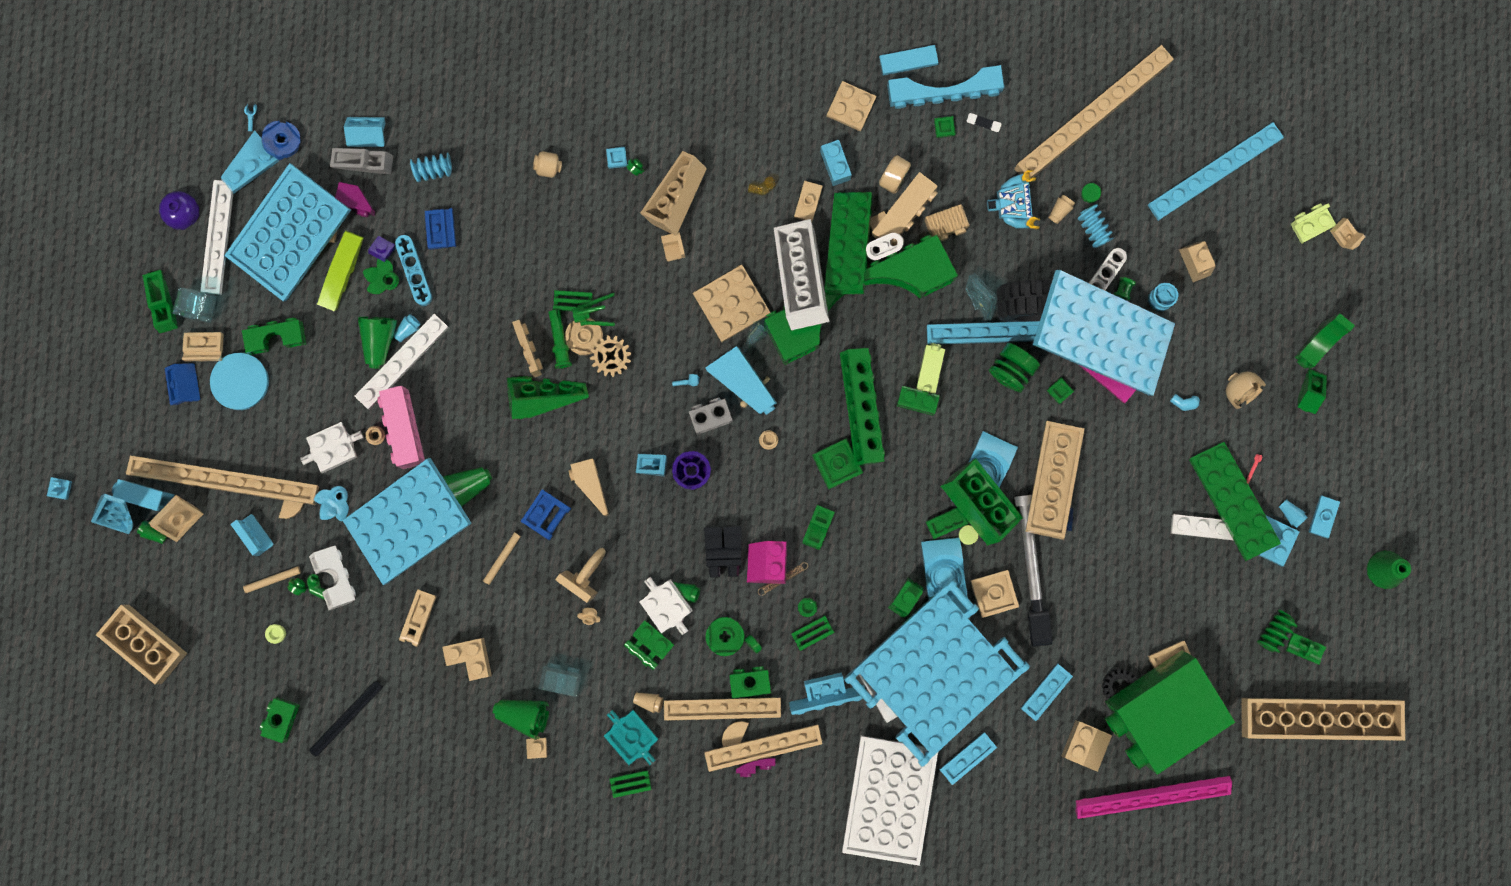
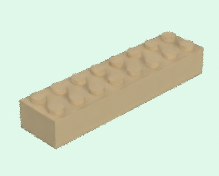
[1241,698,1405,740]

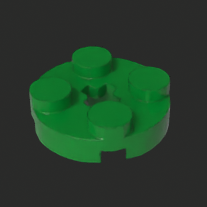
[706,617,744,656]

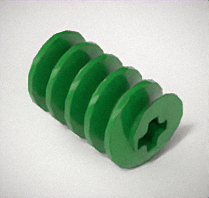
[1257,610,1298,653]

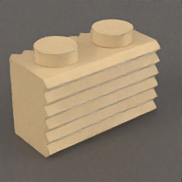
[925,204,969,242]

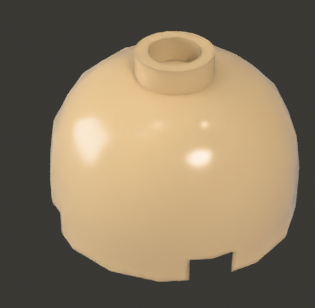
[1226,372,1266,409]

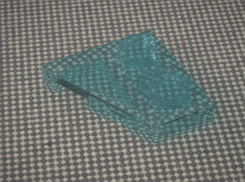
[965,273,997,323]

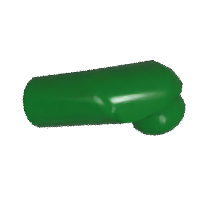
[307,574,325,600]

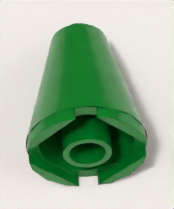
[358,316,397,369]
[442,467,492,507]
[1367,550,1411,589]
[493,700,549,740]

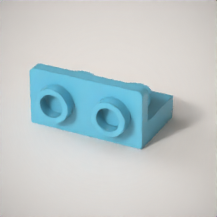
[231,514,274,556]

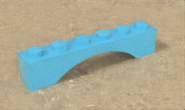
[887,65,1004,109]

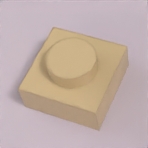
[526,738,547,759]

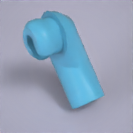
[1170,394,1200,411]

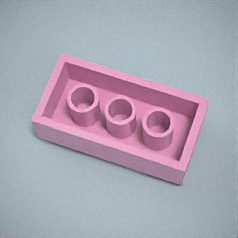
[377,386,425,469]

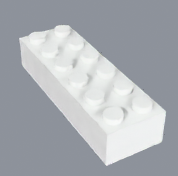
[774,219,829,330]

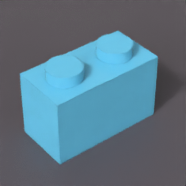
[820,140,852,186]

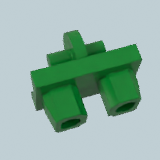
[1285,633,1326,665]

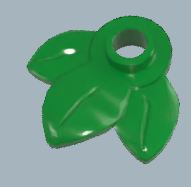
[363,259,399,295]

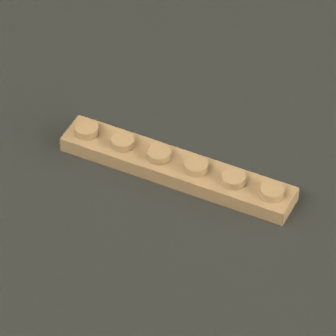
[664,698,781,720]
[704,724,822,772]

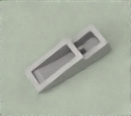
[330,148,393,174]

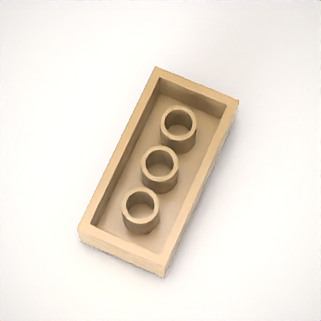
[96,604,187,684]

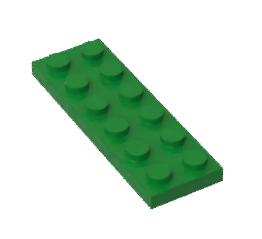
[824,192,873,294]
[1189,442,1281,562]

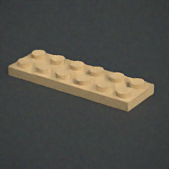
[1025,421,1084,540]

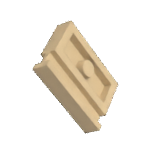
[182,332,224,362]

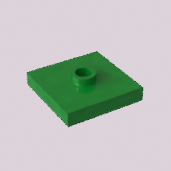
[812,438,863,490]

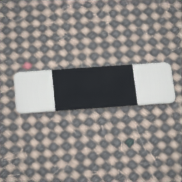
[967,113,1001,132]

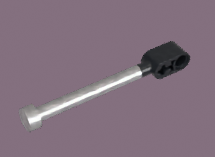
[1014,495,1052,647]

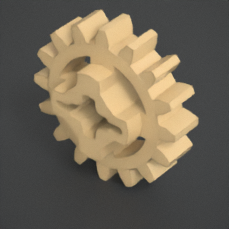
[590,335,631,377]

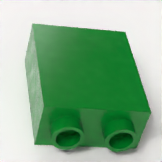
[1105,650,1235,775]

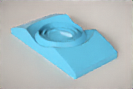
[951,431,1018,501]
[921,538,968,613]

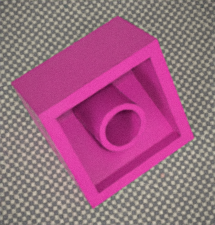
[747,541,787,584]

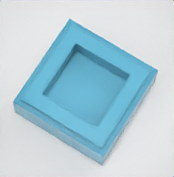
[606,147,627,169]

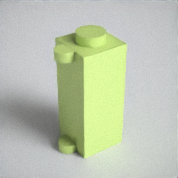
[916,343,945,395]

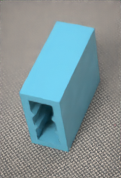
[112,479,174,511]

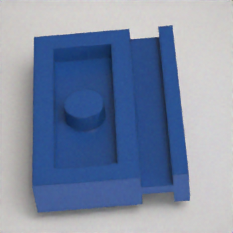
[425,208,456,250]

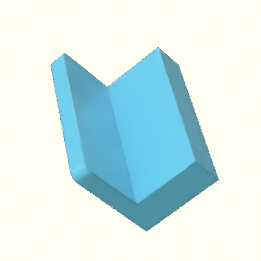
[344,117,385,147]

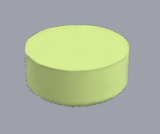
[958,525,978,545]
[265,624,286,644]

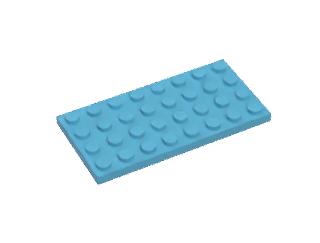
[1033,270,1175,396]

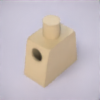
[1179,241,1215,282]

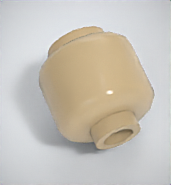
[533,151,562,178]

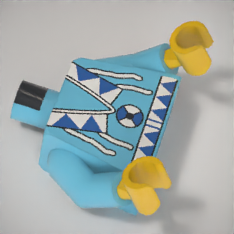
[987,170,1040,229]

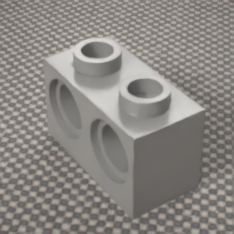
[689,398,733,435]

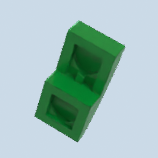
[802,505,835,550]

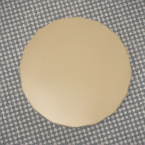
[565,319,603,355]

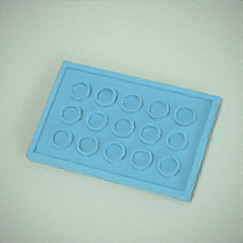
[224,163,351,302]
[343,458,472,585]

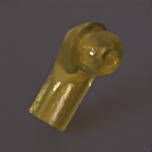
[748,177,775,195]

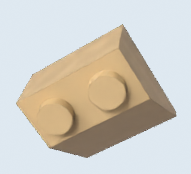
[1061,720,1112,772]

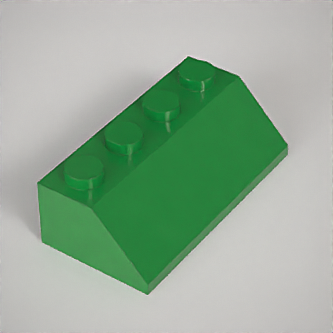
[941,458,1023,546]

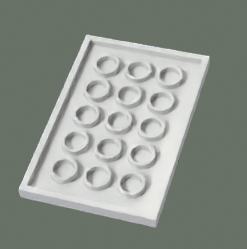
[842,736,938,866]

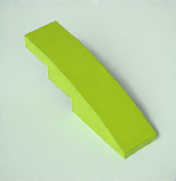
[317,231,364,311]

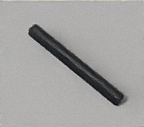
[309,681,383,757]

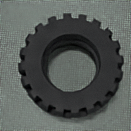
[997,279,1052,322]

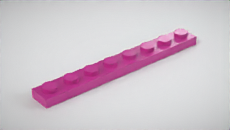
[1076,776,1232,819]

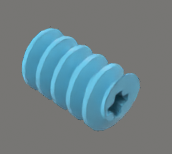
[410,152,452,182]
[1078,204,1115,248]

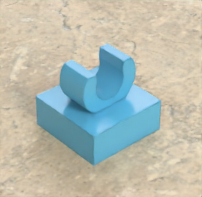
[47,477,72,500]

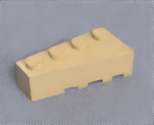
[640,151,707,236]
[872,172,938,246]

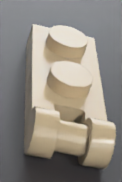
[399,589,437,647]

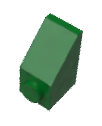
[1297,369,1327,414]

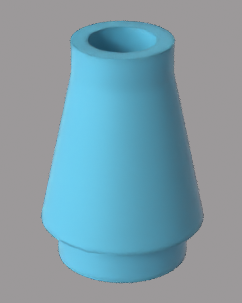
[393,314,421,342]
[1279,500,1308,528]

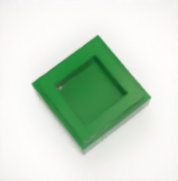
[934,116,956,138]
[1046,377,1074,405]

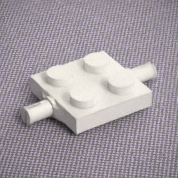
[300,422,364,473]
[640,577,693,635]

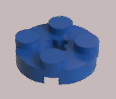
[261,121,300,160]

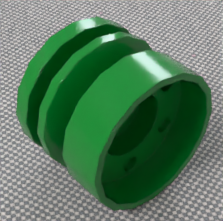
[988,343,1040,393]

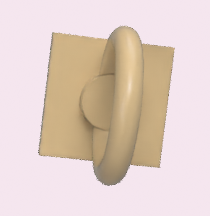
[555,548,606,603]

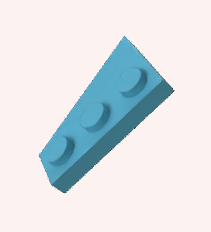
[221,131,279,194]

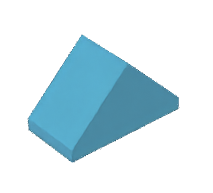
[636,454,668,476]

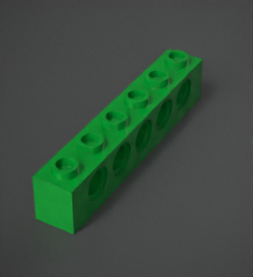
[840,348,885,466]

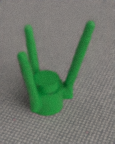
[572,293,615,326]

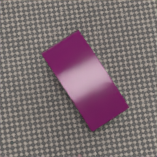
[736,757,775,777]

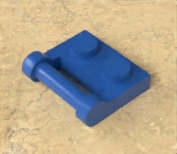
[521,490,571,540]

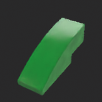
[142,270,178,334]

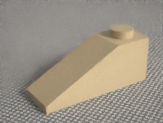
[568,458,609,516]

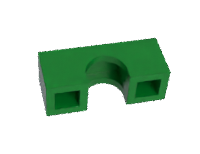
[242,318,307,355]

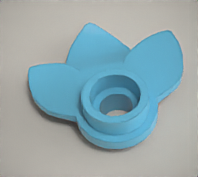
[313,486,349,521]

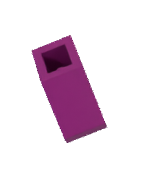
[335,182,375,217]

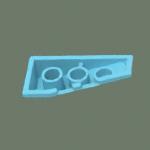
[91,494,133,534]

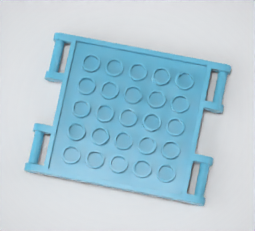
[844,579,1030,767]

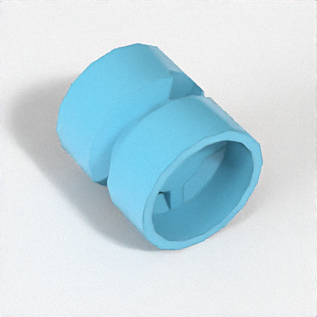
[1148,283,1178,311]

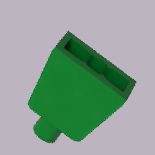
[888,577,924,618]

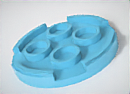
[210,353,269,410]

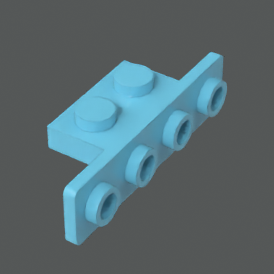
[789,672,865,715]

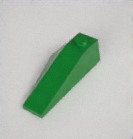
[507,376,589,419]

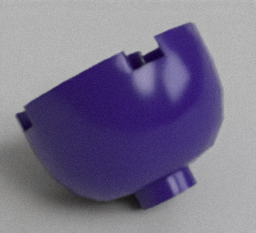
[159,191,199,230]
[672,451,711,490]

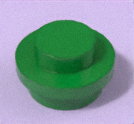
[626,158,644,176]
[287,578,307,596]
[798,598,817,617]

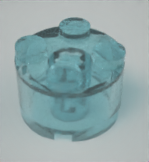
[173,287,217,323]

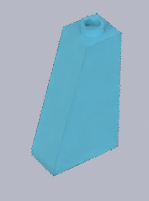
[706,346,777,415]

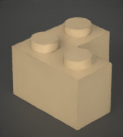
[443,638,492,681]

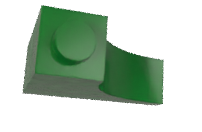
[1295,313,1355,369]

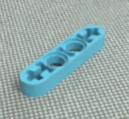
[395,235,432,306]

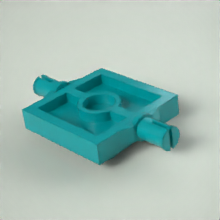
[604,710,659,766]

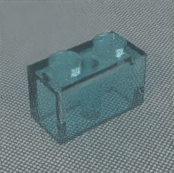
[538,663,583,697]

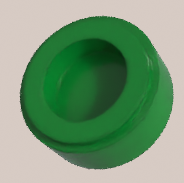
[1081,183,1101,203]
[744,635,762,654]

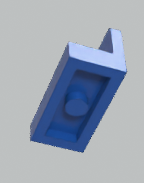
[164,363,200,405]

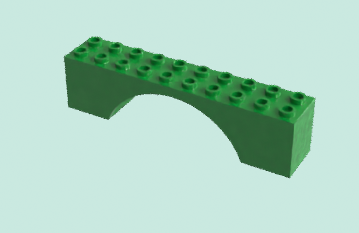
[764,235,958,366]

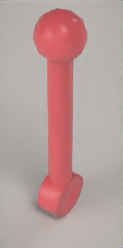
[1246,454,1262,484]

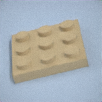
[693,265,770,342]

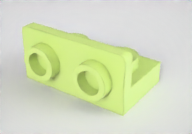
[1291,203,1336,244]

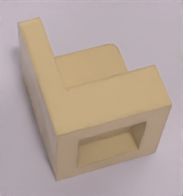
[661,232,685,262]

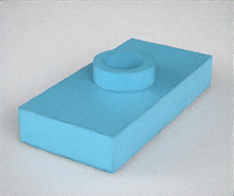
[1309,496,1340,538]

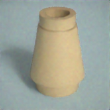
[1048,195,1075,224]
[633,692,663,713]

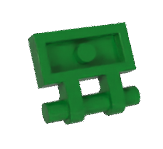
[624,620,674,670]

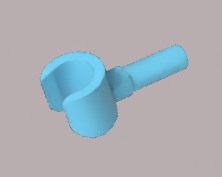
[244,104,258,131]
[672,374,700,386]

